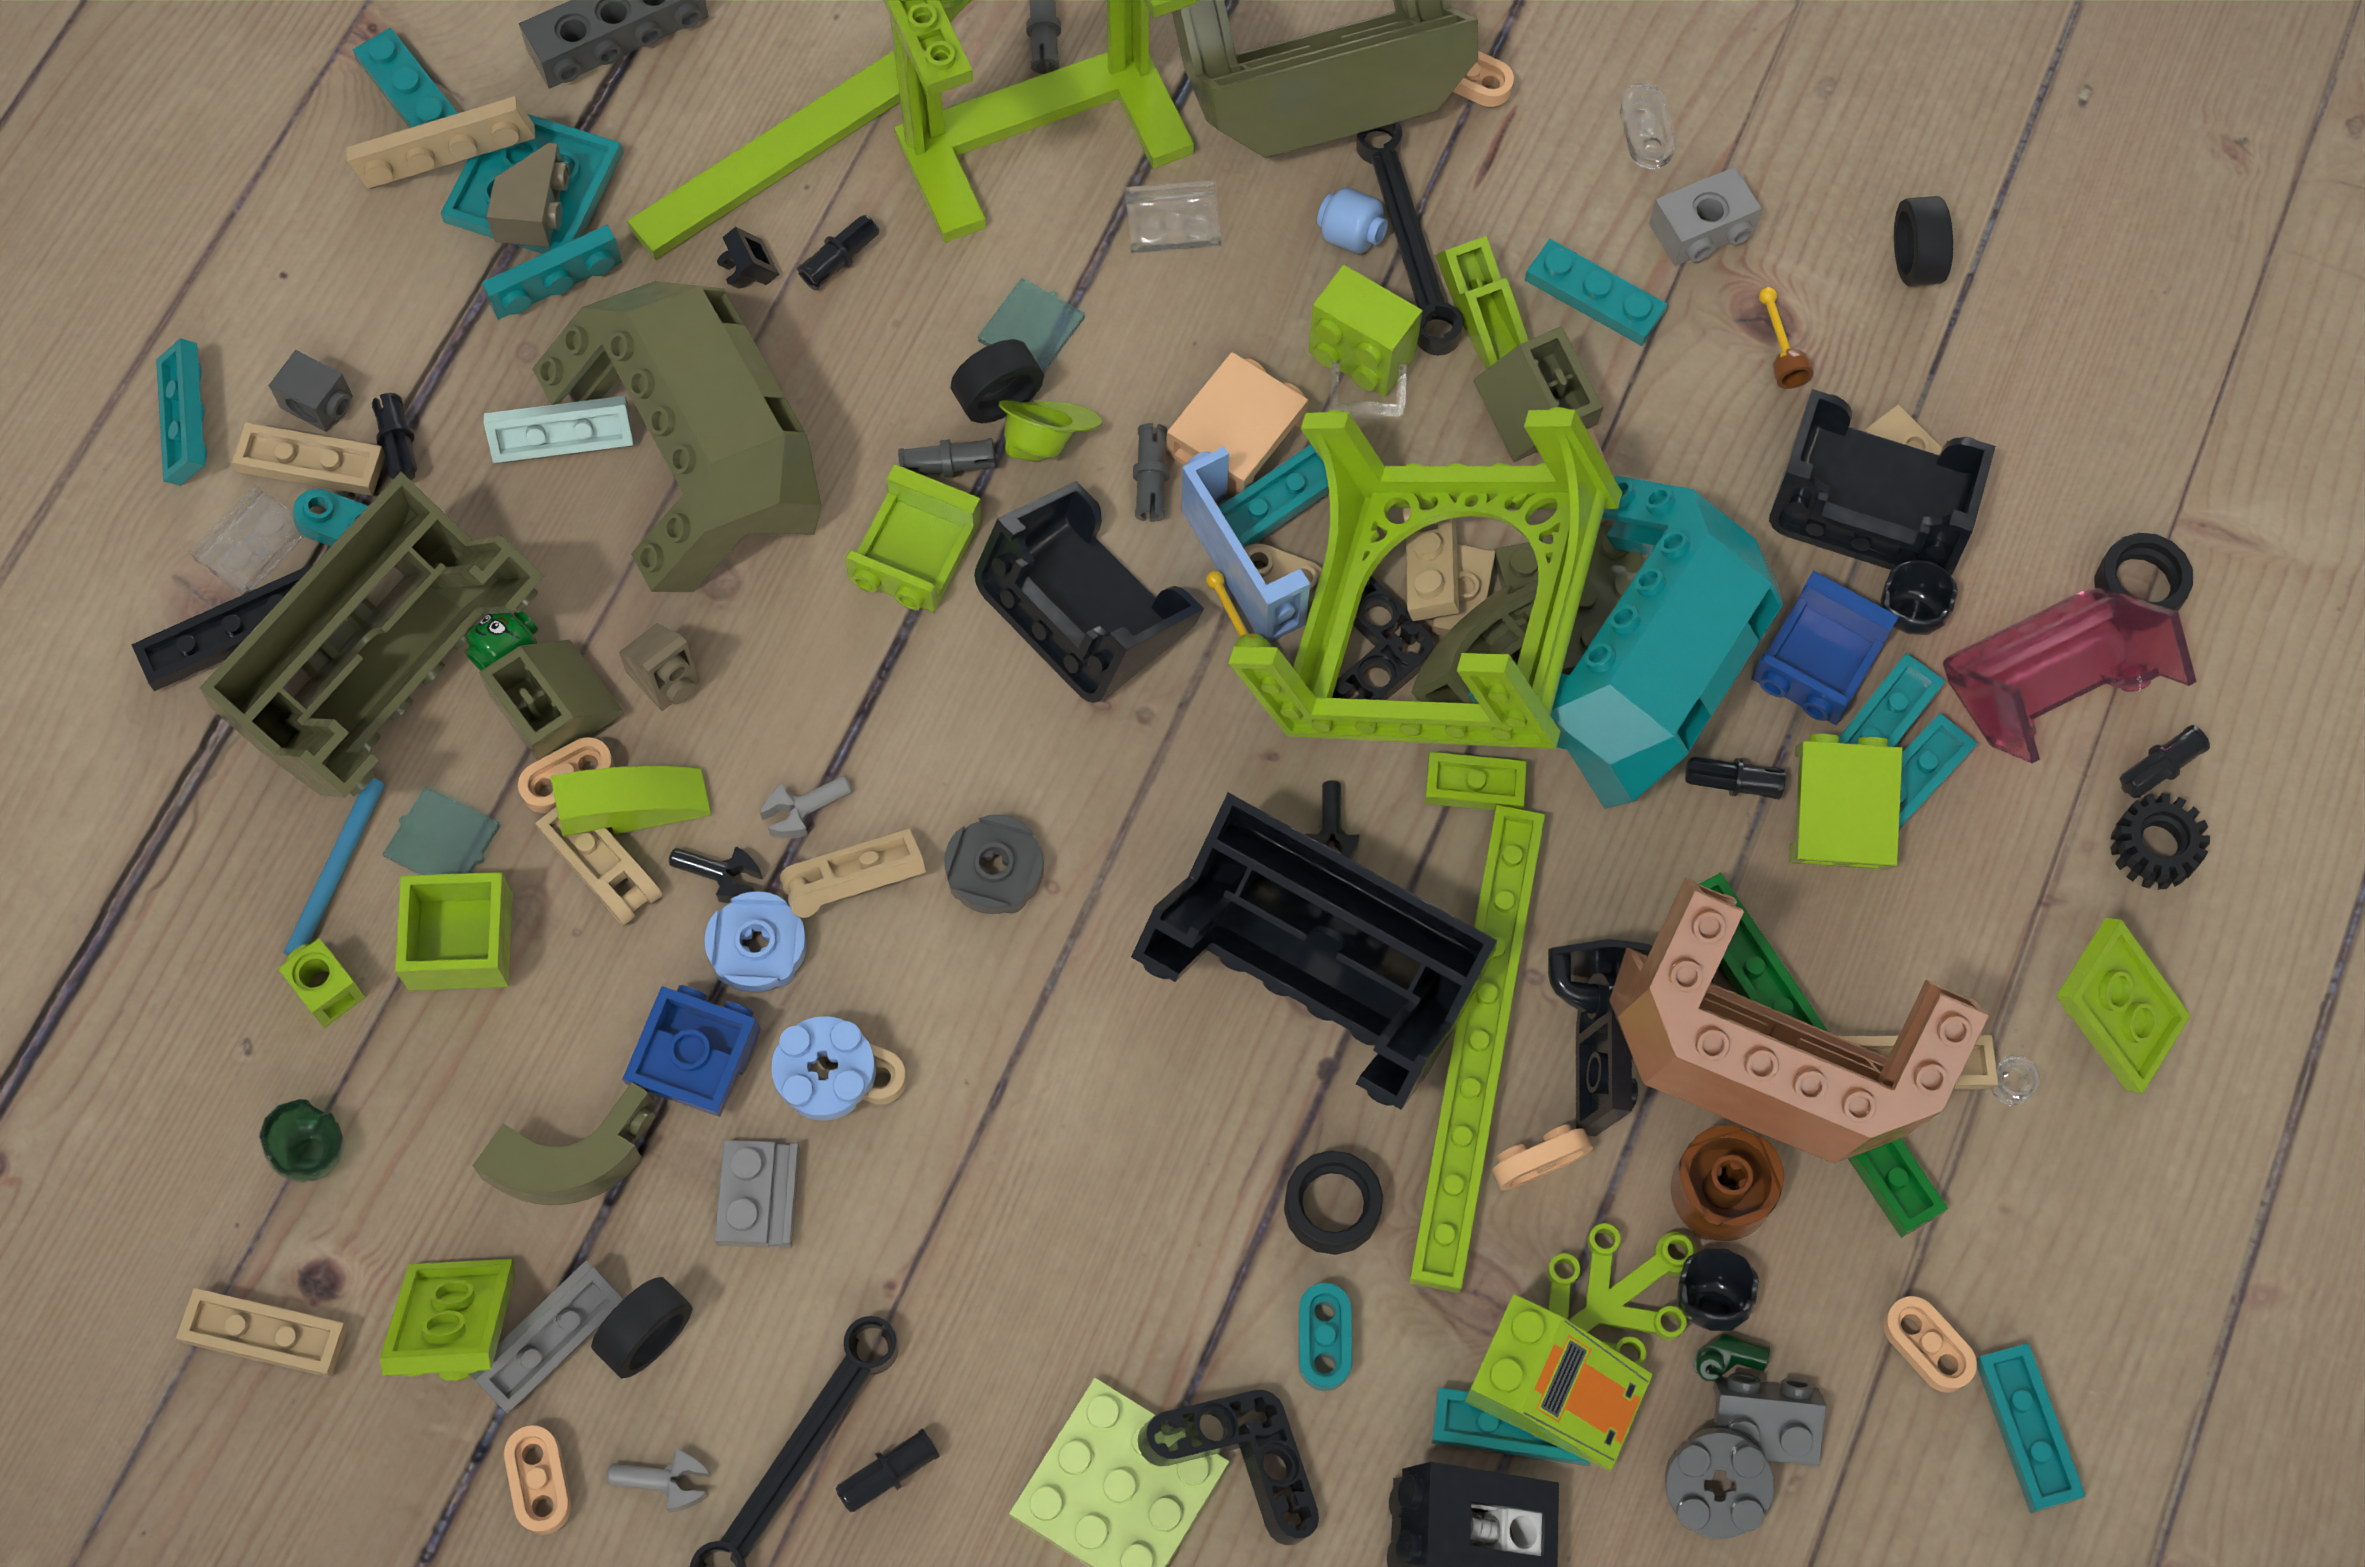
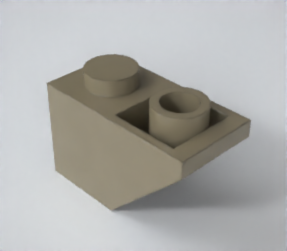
[487,143,570,247]
[619,623,700,711]

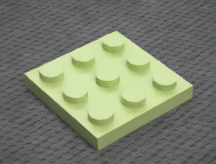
[1009,1378,1230,1567]

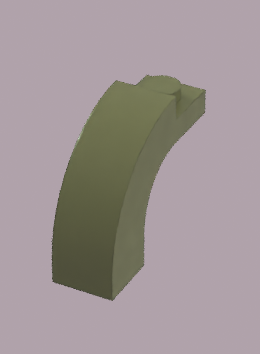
[1411,579,1538,704]
[472,1082,655,1205]

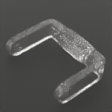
[1330,361,1407,420]

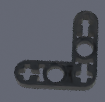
[1332,576,1433,700]
[1137,1390,1319,1545]

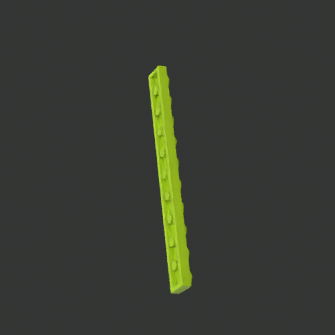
[1409,805,1545,1294]

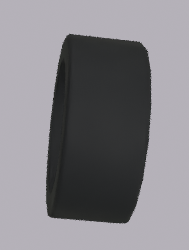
[1894,196,1954,286]
[950,339,1044,424]
[2094,533,2193,628]
[1284,1150,1383,1255]
[591,1277,693,1379]

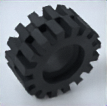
[2110,793,2210,890]

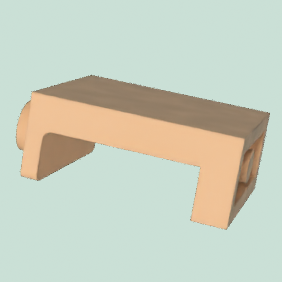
[1166,352,1309,497]

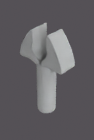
[760,776,852,838]
[606,1450,711,1512]

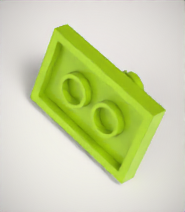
[2056,918,2191,1094]
[379,1259,515,1381]

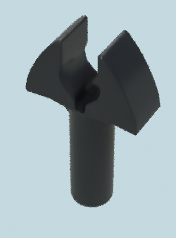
[1305,780,1360,860]
[669,847,763,903]

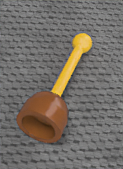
[1759,287,1814,389]

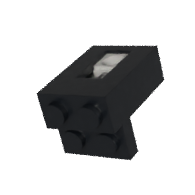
[1387,1462,1559,1567]

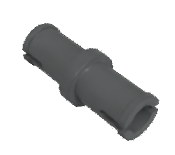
[1026,0,1061,74]
[1133,423,1170,522]
[898,438,996,477]

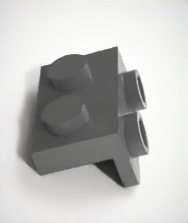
[1713,1373,1827,1466]

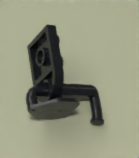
[1548,939,1714,1136]

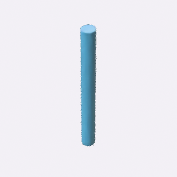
[283,778,385,956]

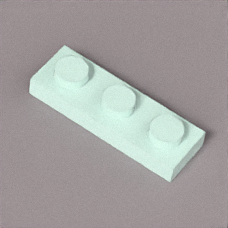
[484,396,634,463]

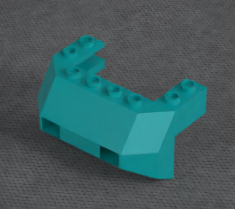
[1468,475,1783,809]

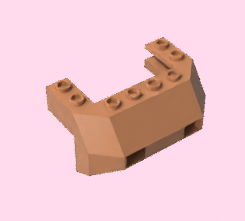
[1609,877,1989,1164]

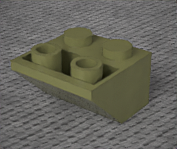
[1473,326,1603,462]
[479,639,624,761]

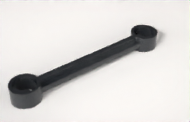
[1356,122,1463,356]
[690,1316,898,1567]

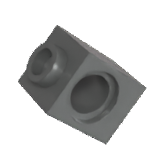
[268,349,353,432]

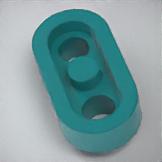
[293,489,368,546]
[1298,1283,1352,1391]

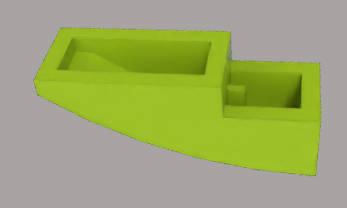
[1435,235,1529,370]
[550,766,711,836]

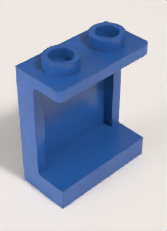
[1751,570,1899,725]

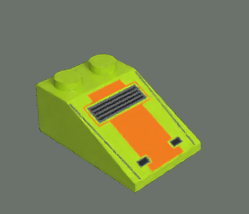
[1464,1294,1653,1472]

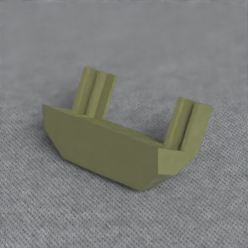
[1172,0,1478,158]
[532,281,822,592]
[200,472,544,798]

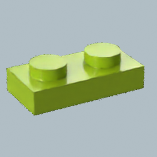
[1425,752,1527,811]

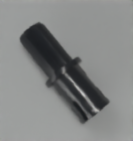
[797,215,880,290]
[372,393,417,481]
[2119,725,2210,798]
[1685,756,1786,800]
[836,1428,940,1512]

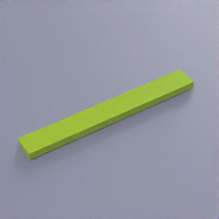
[627,50,900,260]

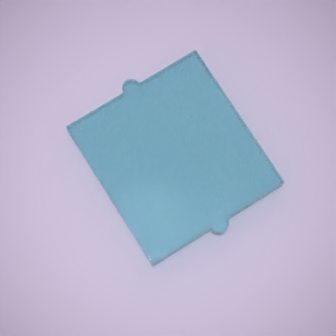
[977,278,1085,373]
[383,787,501,875]

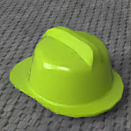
[999,400,1102,461]

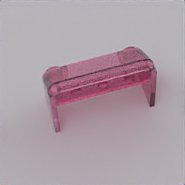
[1943,588,2197,764]

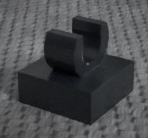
[717,227,779,289]

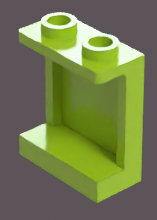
[845,464,983,613]
[1789,734,1903,870]

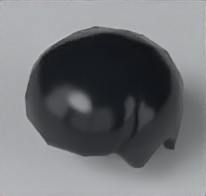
[1880,559,1958,635]
[1677,1248,1759,1331]

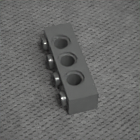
[518,0,709,89]

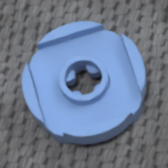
[704,891,807,992]
[772,1016,876,1121]

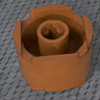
[1671,1125,1784,1241]

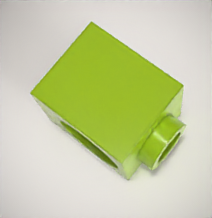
[277,938,366,1028]

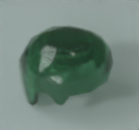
[259,1099,345,1183]

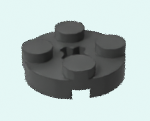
[944,815,1044,914]
[1665,1428,1774,1539]

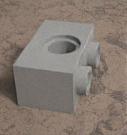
[1649,167,1762,266]

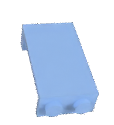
[1181,447,1310,643]

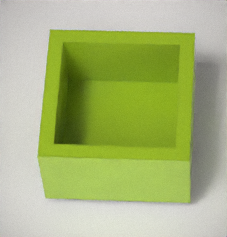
[1308,264,1423,398]
[395,872,513,991]

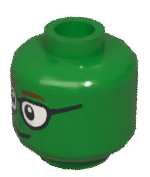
[465,611,538,671]

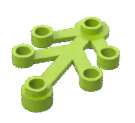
[1547,1223,1697,1366]

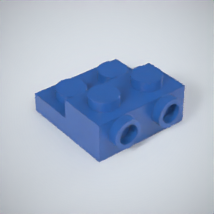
[622,985,761,1117]

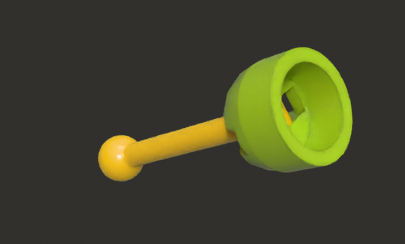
[1206,571,1272,647]

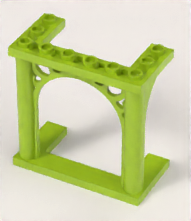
[883,0,1198,243]
[1228,407,1622,749]

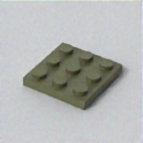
[1494,525,1644,675]

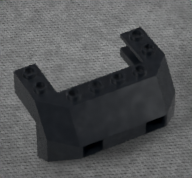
[1131,792,1497,1110]

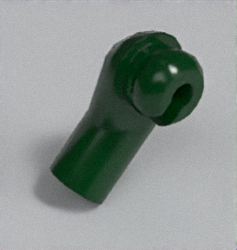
[1693,1334,1770,1382]

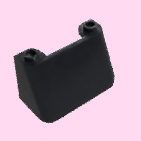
[1769,389,1996,575]
[974,481,1204,703]

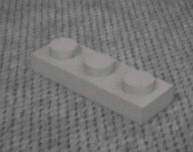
[469,1261,623,1414]

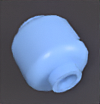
[1317,187,1388,254]

